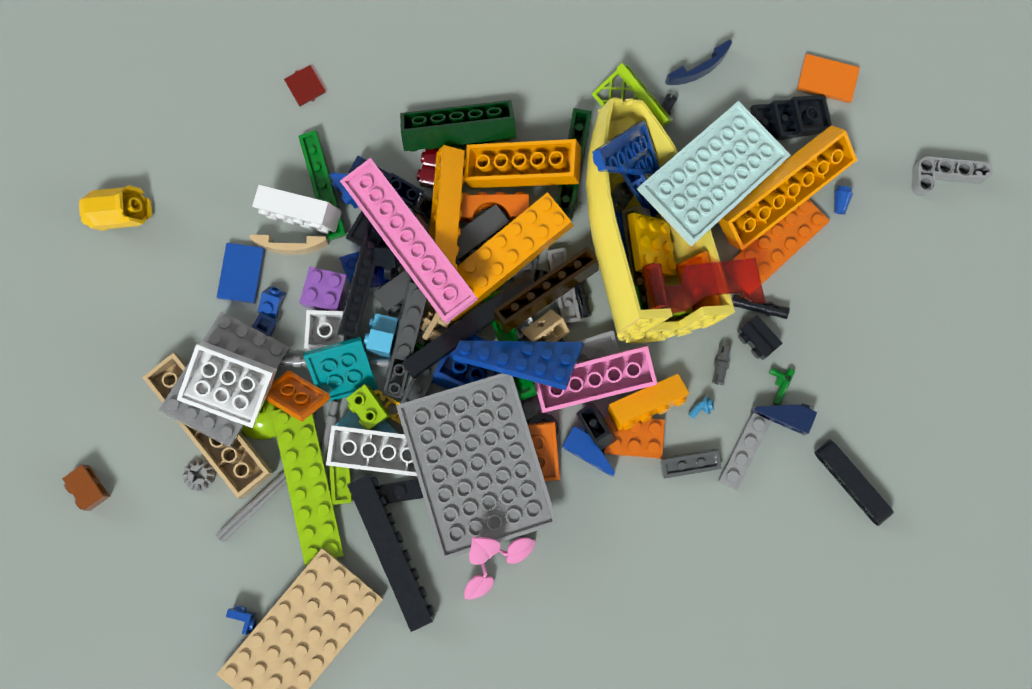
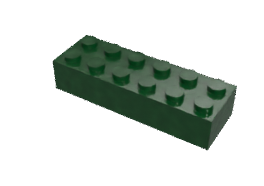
[400,100,516,152]

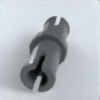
[712,345,731,385]

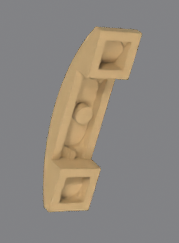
[250,235,329,255]

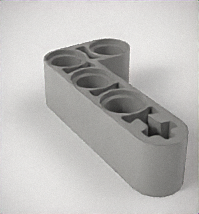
[912,156,993,196]

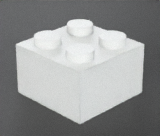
[304,310,348,351]

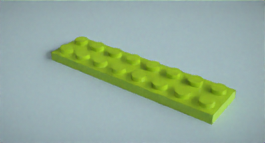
[271,409,344,565]

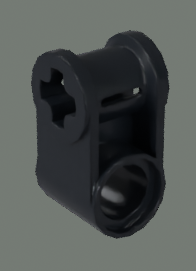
[409,191,432,220]

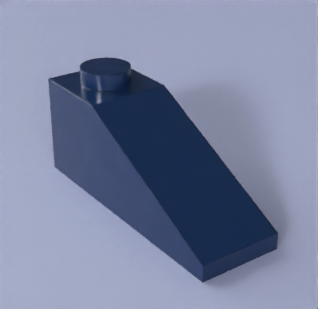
[750,403,817,435]

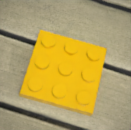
[627,213,677,278]

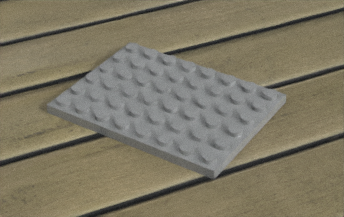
[396,373,558,561]

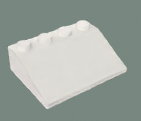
[177,341,277,428]

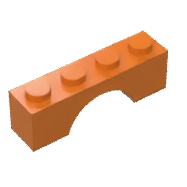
[459,192,529,222]

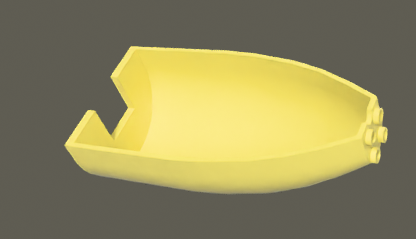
[586,97,735,344]

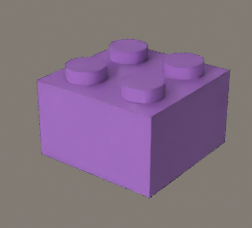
[299,266,350,311]

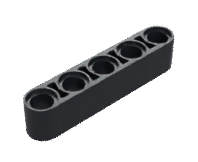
[814,439,894,526]

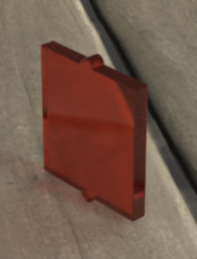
[284,65,326,107]

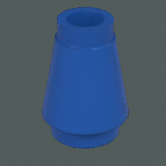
[834,186,853,215]

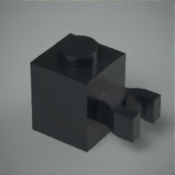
[374,242,402,280]

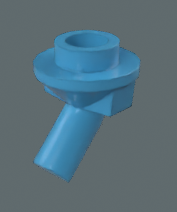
[688,395,714,419]

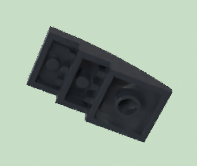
[750,95,832,141]

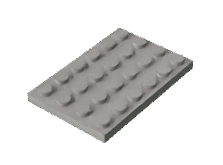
[159,312,290,448]

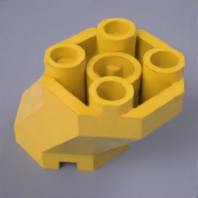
[79,185,152,231]

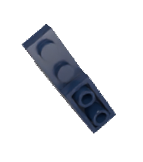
[348,156,425,206]

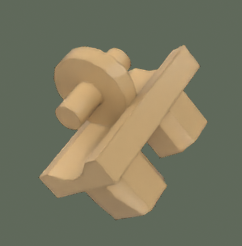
[419,312,452,342]

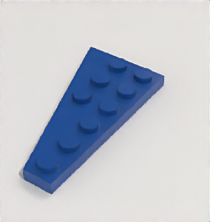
[592,120,660,176]
[453,341,583,390]

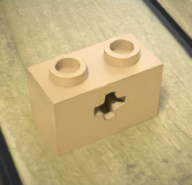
[521,309,570,342]

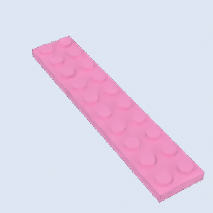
[340,158,478,323]

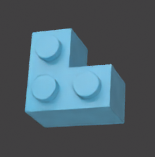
[363,313,398,358]

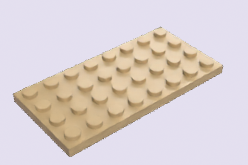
[216,548,383,689]

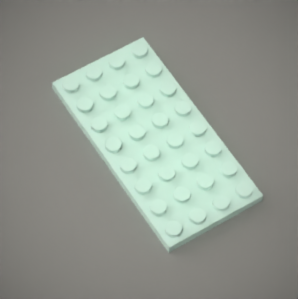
[637,101,791,246]

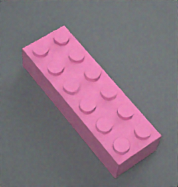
[535,345,657,413]

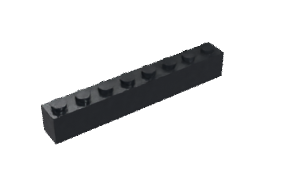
[347,474,436,632]

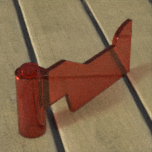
[642,258,765,314]

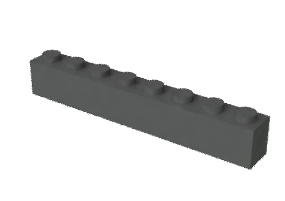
[373,204,510,315]

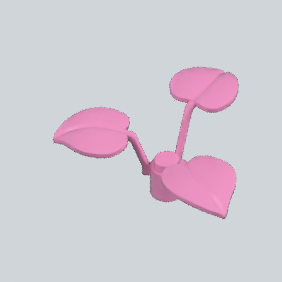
[464,537,535,600]

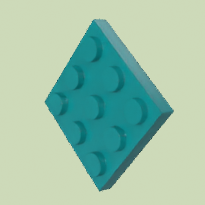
[304,337,377,403]

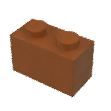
[62,465,110,511]

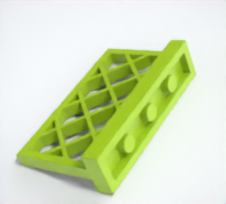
[592,63,673,127]

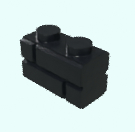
[737,315,783,360]
[576,403,617,450]

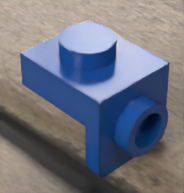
[257,287,286,319]
[226,605,257,635]

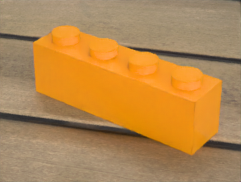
[607,374,689,431]

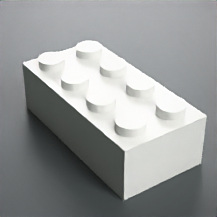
[252,185,342,234]

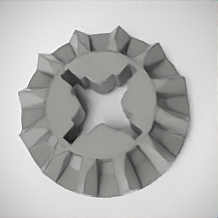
[182,459,215,491]

